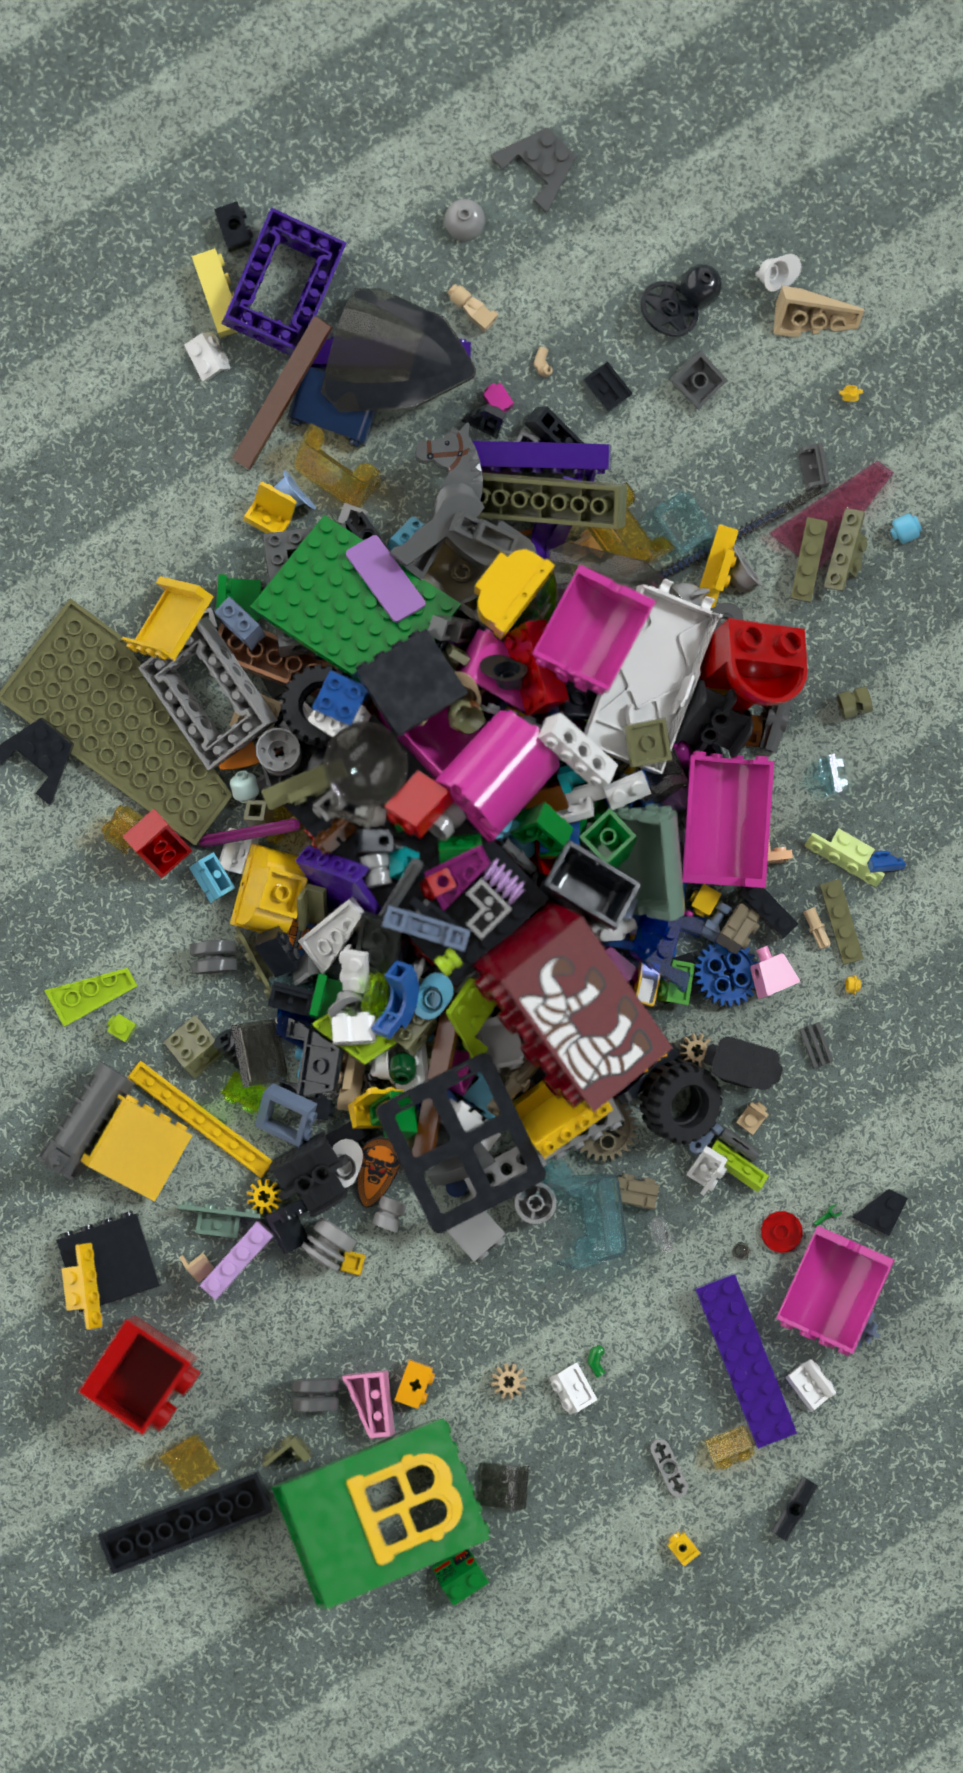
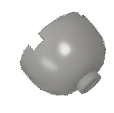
[445,199,485,241]
[515,1182,556,1224]

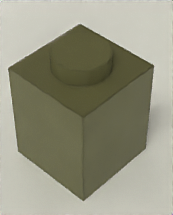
[243,800,274,827]

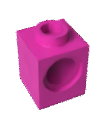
[483,382,514,413]

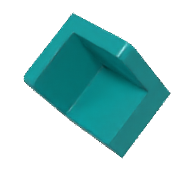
[557,765,587,794]
[389,847,420,881]

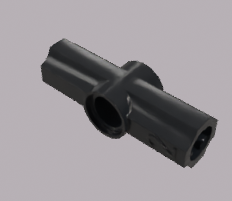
[771,1476,819,1541]

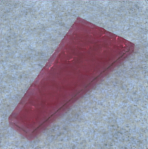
[769,460,894,571]

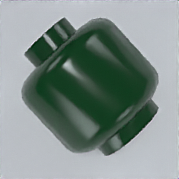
[389,1052,417,1085]

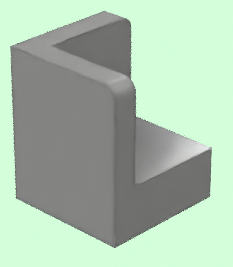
[337,503,369,532]

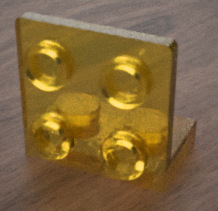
[160,1433,219,1491]

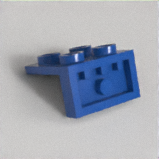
[313,671,370,726]

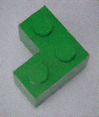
[509,803,574,853]
[369,1090,418,1140]

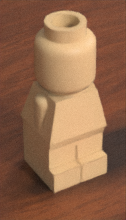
[447,284,498,333]

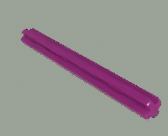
[199,819,300,847]

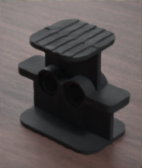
[674,680,753,758]
[704,1036,783,1090]
[269,1132,348,1218]

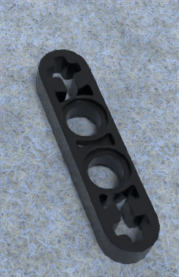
[616,1043,680,1104]

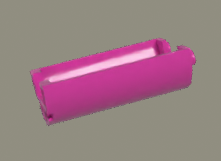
[682,751,774,888]

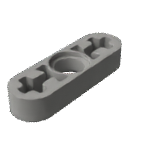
[650,1438,688,1497]

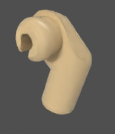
[534,347,553,377]

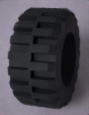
[281,664,363,748]
[639,1060,723,1145]

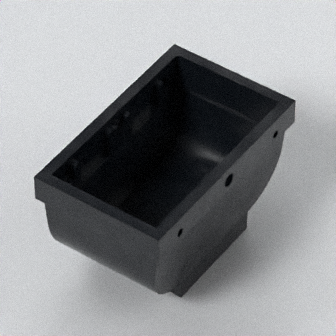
[541,840,641,930]

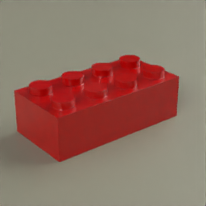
[504,619,569,716]

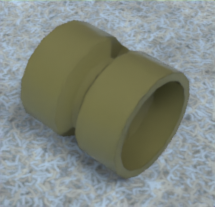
[837,686,873,719]

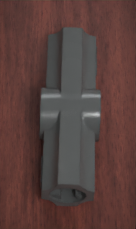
[759,698,794,753]

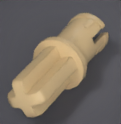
[803,907,831,949]

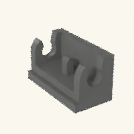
[798,442,830,490]

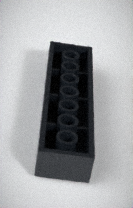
[97,1470,274,1575]

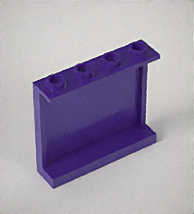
[296,845,382,915]

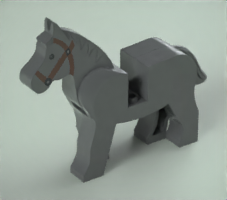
[389,422,539,630]

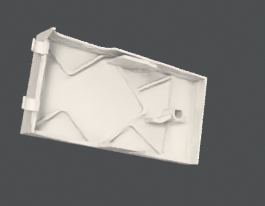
[584,579,723,774]

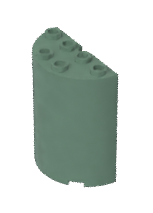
[614,804,685,921]

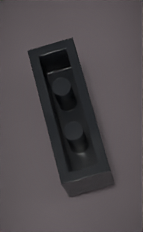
[738,887,799,940]

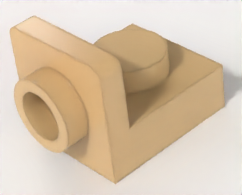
[736,1101,769,1135]

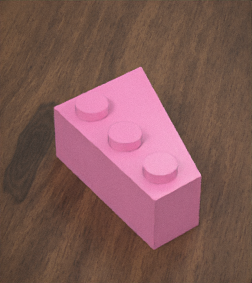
[342,1370,395,1438]

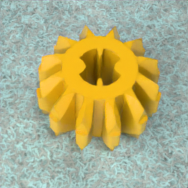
[247,1179,281,1214]

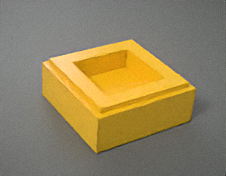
[340,1251,366,1276]

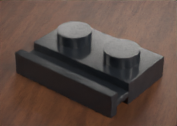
[583,361,633,413]

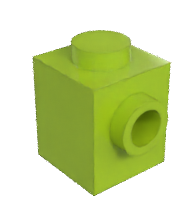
[107,1013,138,1043]

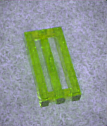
[361,972,389,1012]

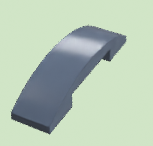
[382,905,471,951]

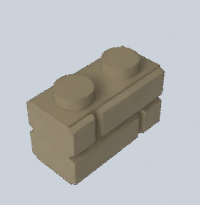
[715,903,760,954]
[612,1173,659,1209]

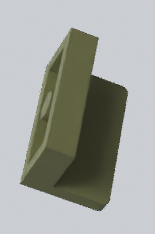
[297,884,328,931]

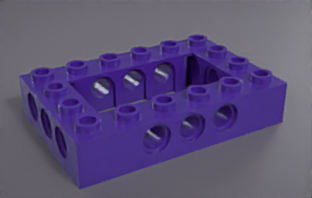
[221,207,347,356]

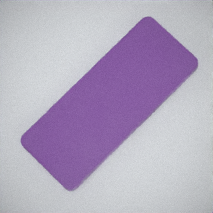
[346,535,425,623]

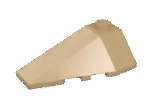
[774,286,864,337]

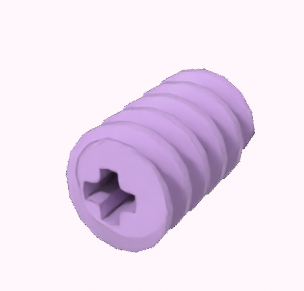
[480,858,525,906]

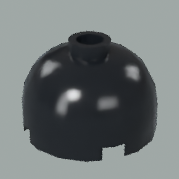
[680,264,722,307]

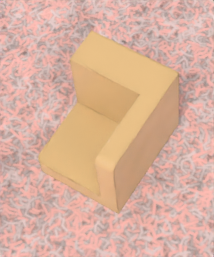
[179,1253,215,1283]

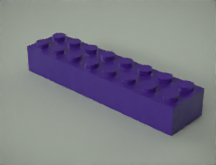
[694,1273,797,1449]

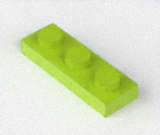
[711,1139,769,1193]

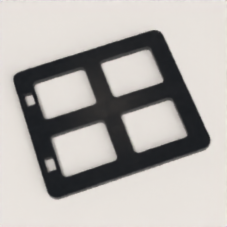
[376,1053,546,1234]

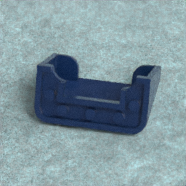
[287,367,379,448]

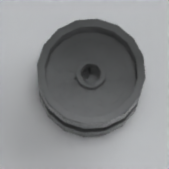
[189,940,238,974]
[292,1378,339,1412]

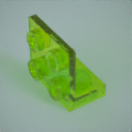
[220,1071,267,1114]

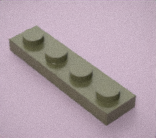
[790,517,828,603]
[819,879,864,965]

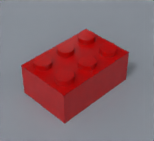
[123,809,192,879]

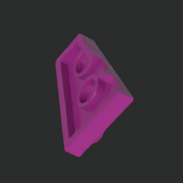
[425,845,491,911]

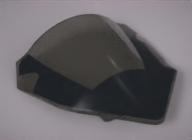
[321,288,476,412]

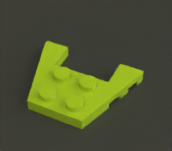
[446,978,496,1058]
[312,992,398,1066]

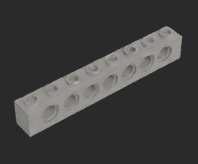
[464,1097,625,1198]

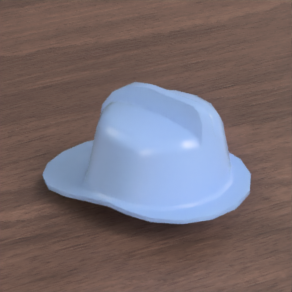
[274,470,316,510]

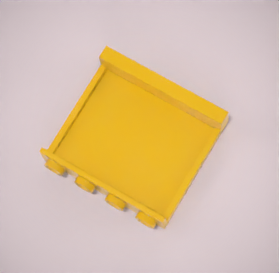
[121,576,214,661]
[513,1080,614,1159]
[80,1094,193,1201]

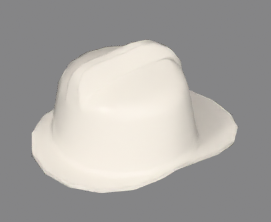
[756,254,801,292]
[370,1044,398,1084]
[325,1139,363,1188]

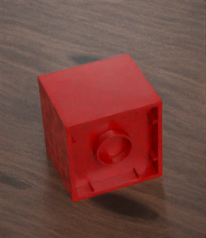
[78,1315,201,1435]

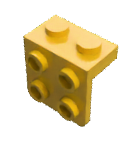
[243,482,297,533]
[348,1087,403,1129]

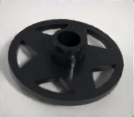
[640,281,699,337]

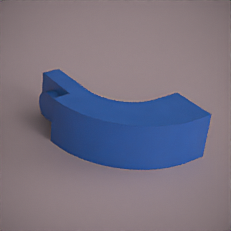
[371,960,419,1039]

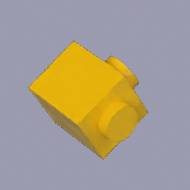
[689,884,722,918]

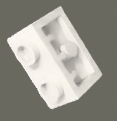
[549,1363,597,1414]

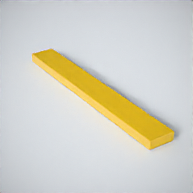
[128,1061,273,1179]

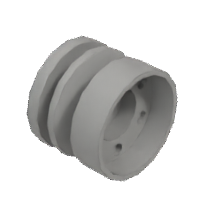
[256,728,302,776]
[301,1217,357,1271]

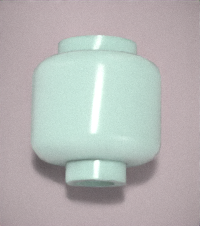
[230,771,259,803]

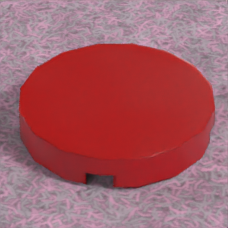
[761,1211,803,1253]

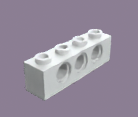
[538,713,618,789]

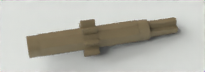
[486,1058,540,1116]

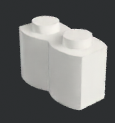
[331,1012,376,1046]

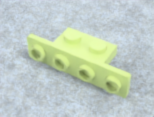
[805,828,885,887]

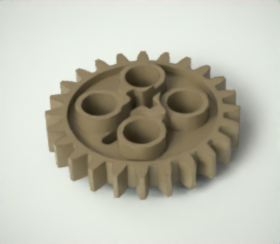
[579,1098,638,1162]

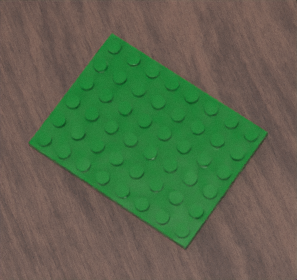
[250,515,461,684]

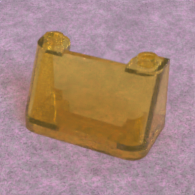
[294,423,381,508]
[585,482,675,578]

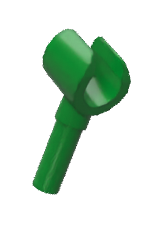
[814,1204,842,1227]

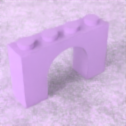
[200,1221,275,1300]

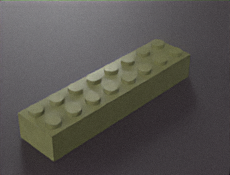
[478,473,627,529]

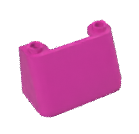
[455,628,533,717]

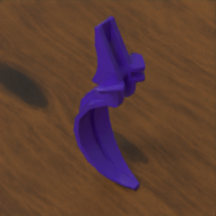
[531,470,596,564]

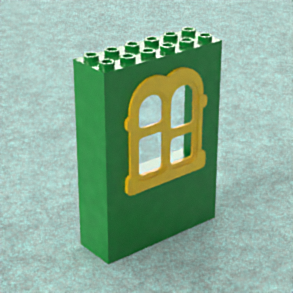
[271,1418,490,1610]

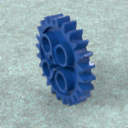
[693,941,759,1008]

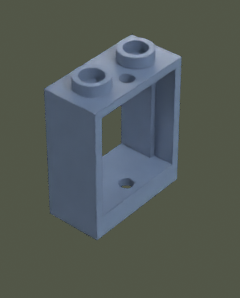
[215,597,266,650]
[255,1083,317,1147]

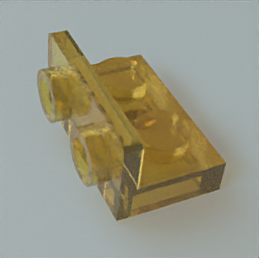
[705,1425,755,1470]

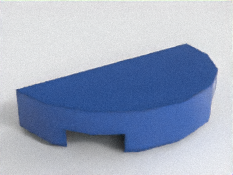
[868,851,907,873]

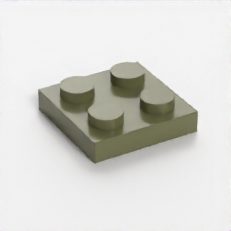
[623,718,672,767]

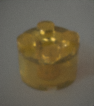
[101,805,144,854]

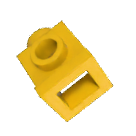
[667,1531,700,1566]

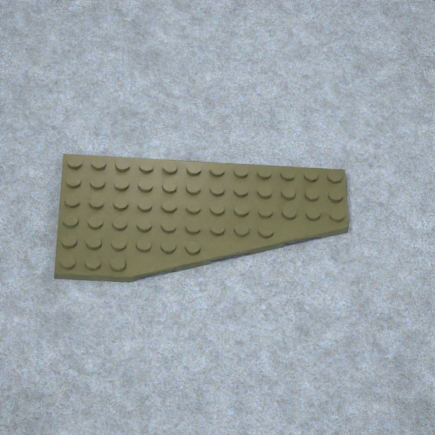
[0,598,233,846]

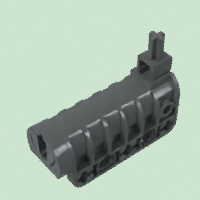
[37,1061,136,1180]

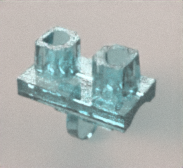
[813,755,849,795]

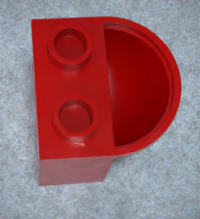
[698,618,808,714]

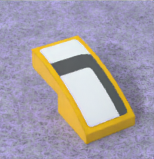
[634,959,662,1007]

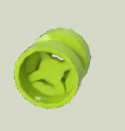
[434,947,463,977]

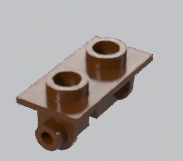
[313,815,357,855]

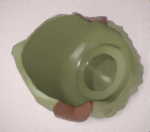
[447,699,485,734]

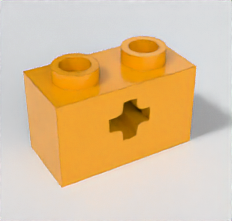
[395,1359,435,1409]

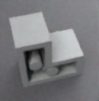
[466,878,512,941]

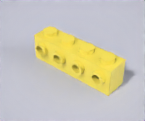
[192,249,237,338]

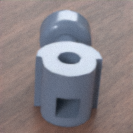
[699,901,732,942]
[690,1123,724,1157]

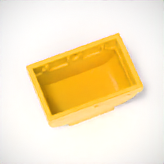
[474,549,555,640]
[230,843,307,933]

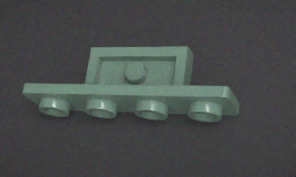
[176,1201,262,1239]

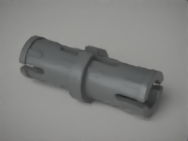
[499,837,537,876]
[719,1127,761,1162]

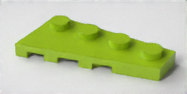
[44,968,138,1027]

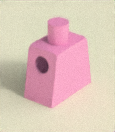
[750,946,800,999]

